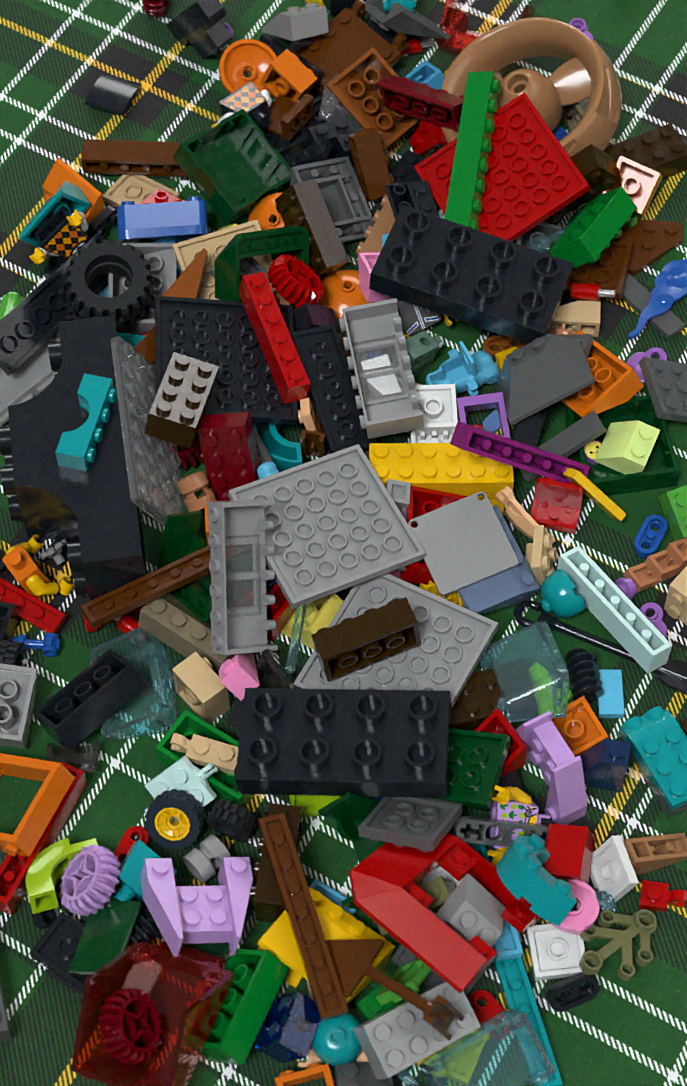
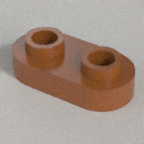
[483,335,527,360]

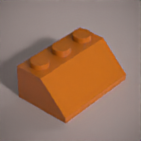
[42,158,104,231]

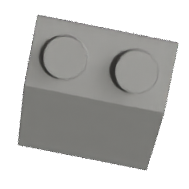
[436,874,505,947]

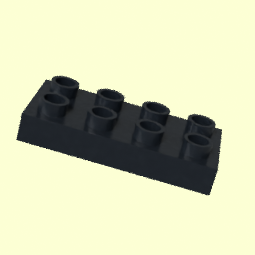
[369,205,574,344]
[235,688,452,798]

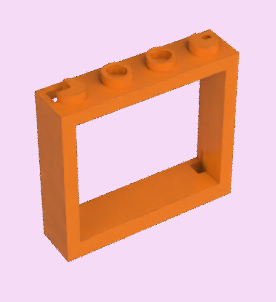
[0,753,75,857]

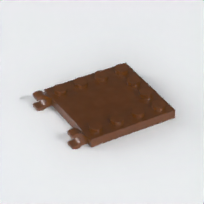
[297,0,409,111]

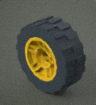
[145,789,205,850]

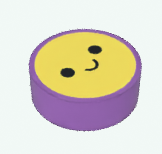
[583,440,602,465]

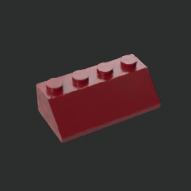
[377,75,464,132]

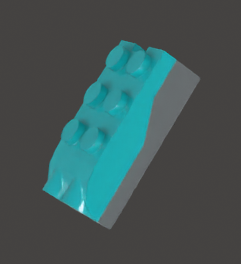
[618,706,687,819]

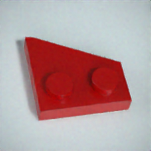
[410,120,447,157]

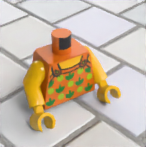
[2,535,75,599]

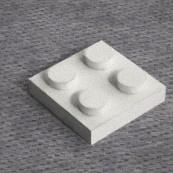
[590,835,639,908]
[526,924,588,981]

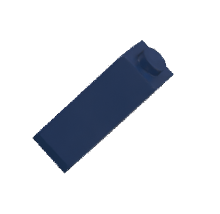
[580,738,631,793]

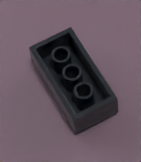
[33,649,147,751]

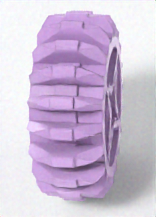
[58,844,121,917]

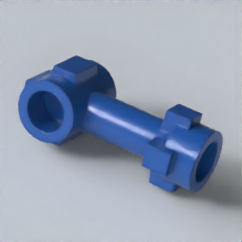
[13,633,61,657]

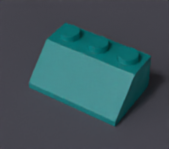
[19,181,91,247]

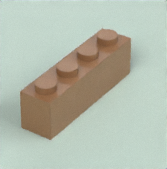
[355,194,395,264]

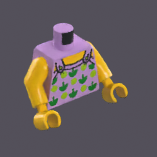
[487,785,551,867]

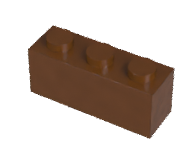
[347,127,394,201]

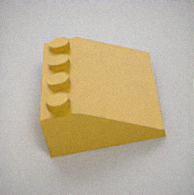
[258,886,395,1004]

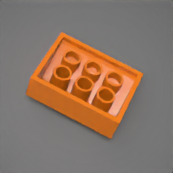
[560,330,644,418]

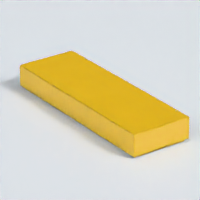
[563,468,626,521]

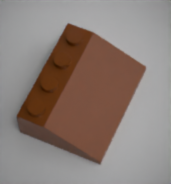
[326,47,421,151]

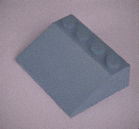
[457,505,540,614]

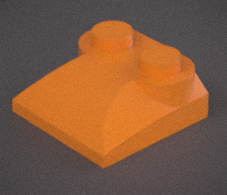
[551,696,609,757]

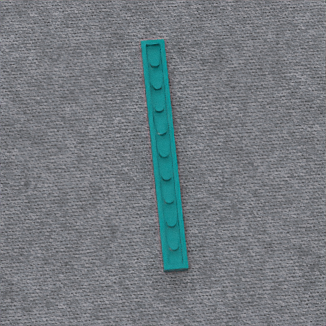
[466,843,563,1086]

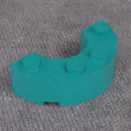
[252,422,302,472]
[496,834,577,926]

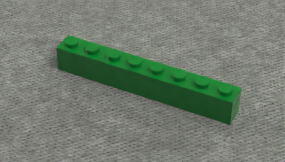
[444,71,501,230]

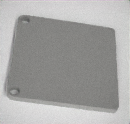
[408,492,519,596]

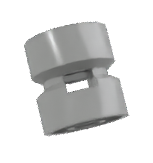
[182,834,231,884]

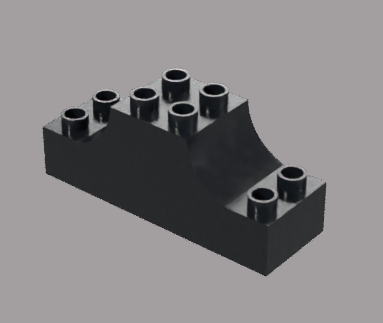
[0,315,147,601]

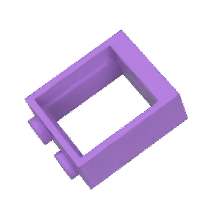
[456,392,511,439]

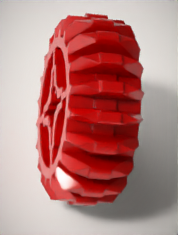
[267,254,325,308]

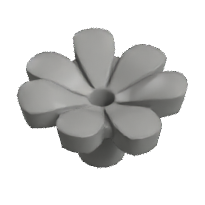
[39,539,67,565]

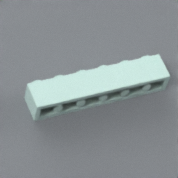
[557,546,672,674]

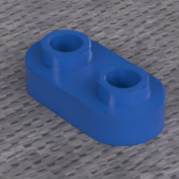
[633,515,668,558]

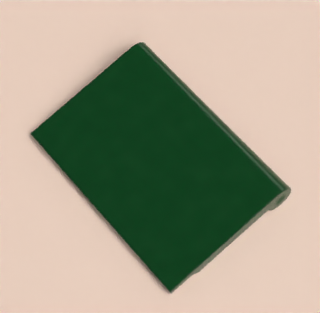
[68,901,142,978]

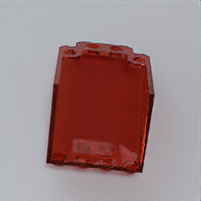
[71,941,233,1086]

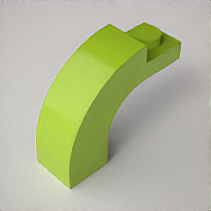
[26,838,98,914]

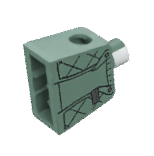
[391,331,443,378]

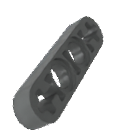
[454,816,548,847]

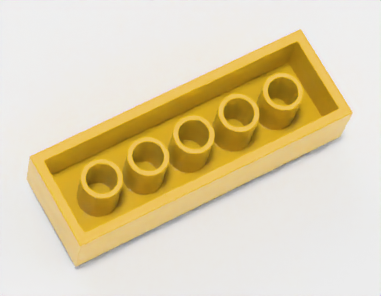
[369,443,514,498]

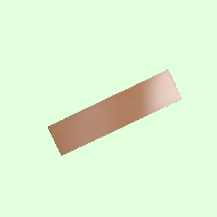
[624,537,687,593]

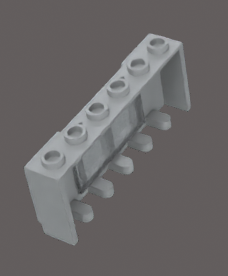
[339,298,424,439]
[208,499,278,655]

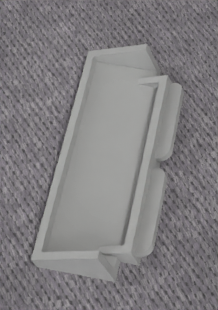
[0,330,60,426]

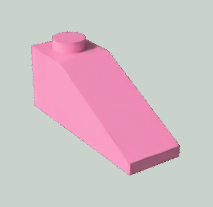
[218,653,260,701]

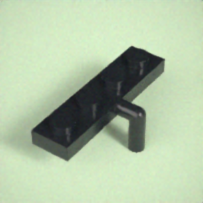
[259,34,325,91]

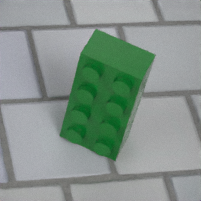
[549,187,637,270]
[155,709,254,808]
[187,949,289,1066]

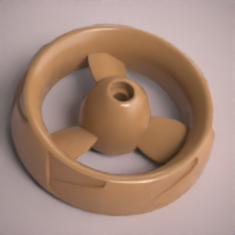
[440,17,622,157]

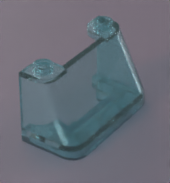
[480,622,569,722]
[90,627,179,742]
[419,1009,556,1086]

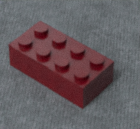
[197,412,260,501]

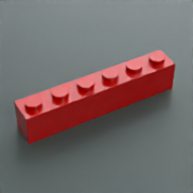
[240,272,310,404]
[0,761,87,915]

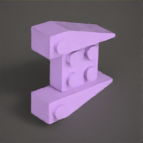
[516,711,587,825]
[140,857,253,957]

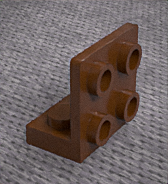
[257,93,314,141]

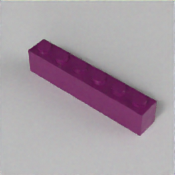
[450,421,590,483]

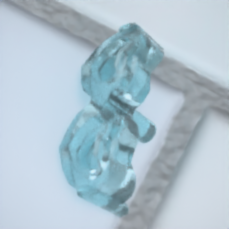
[592,887,616,911]

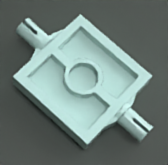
[144,755,217,821]

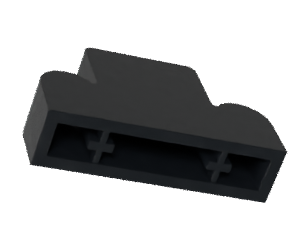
[166,0,233,59]

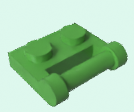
[375,958,434,1005]

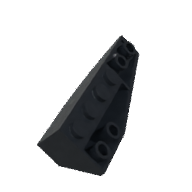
[385,180,439,220]

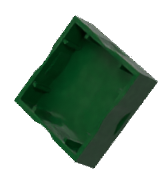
[172,108,291,225]
[565,395,680,499]

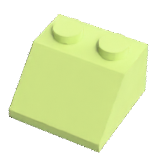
[595,420,660,474]

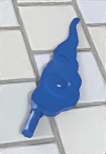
[628,258,687,339]

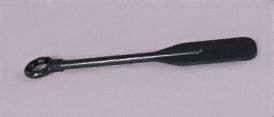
[514,600,687,695]

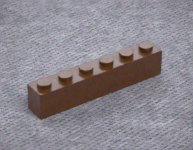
[80,139,188,177]

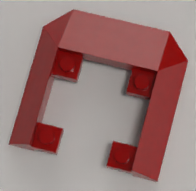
[349,831,542,993]

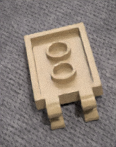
[102,175,185,207]

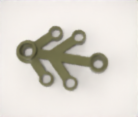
[579,909,657,981]

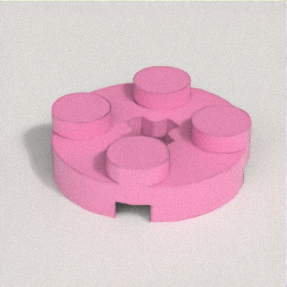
[551,879,600,935]

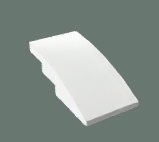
[410,384,458,443]

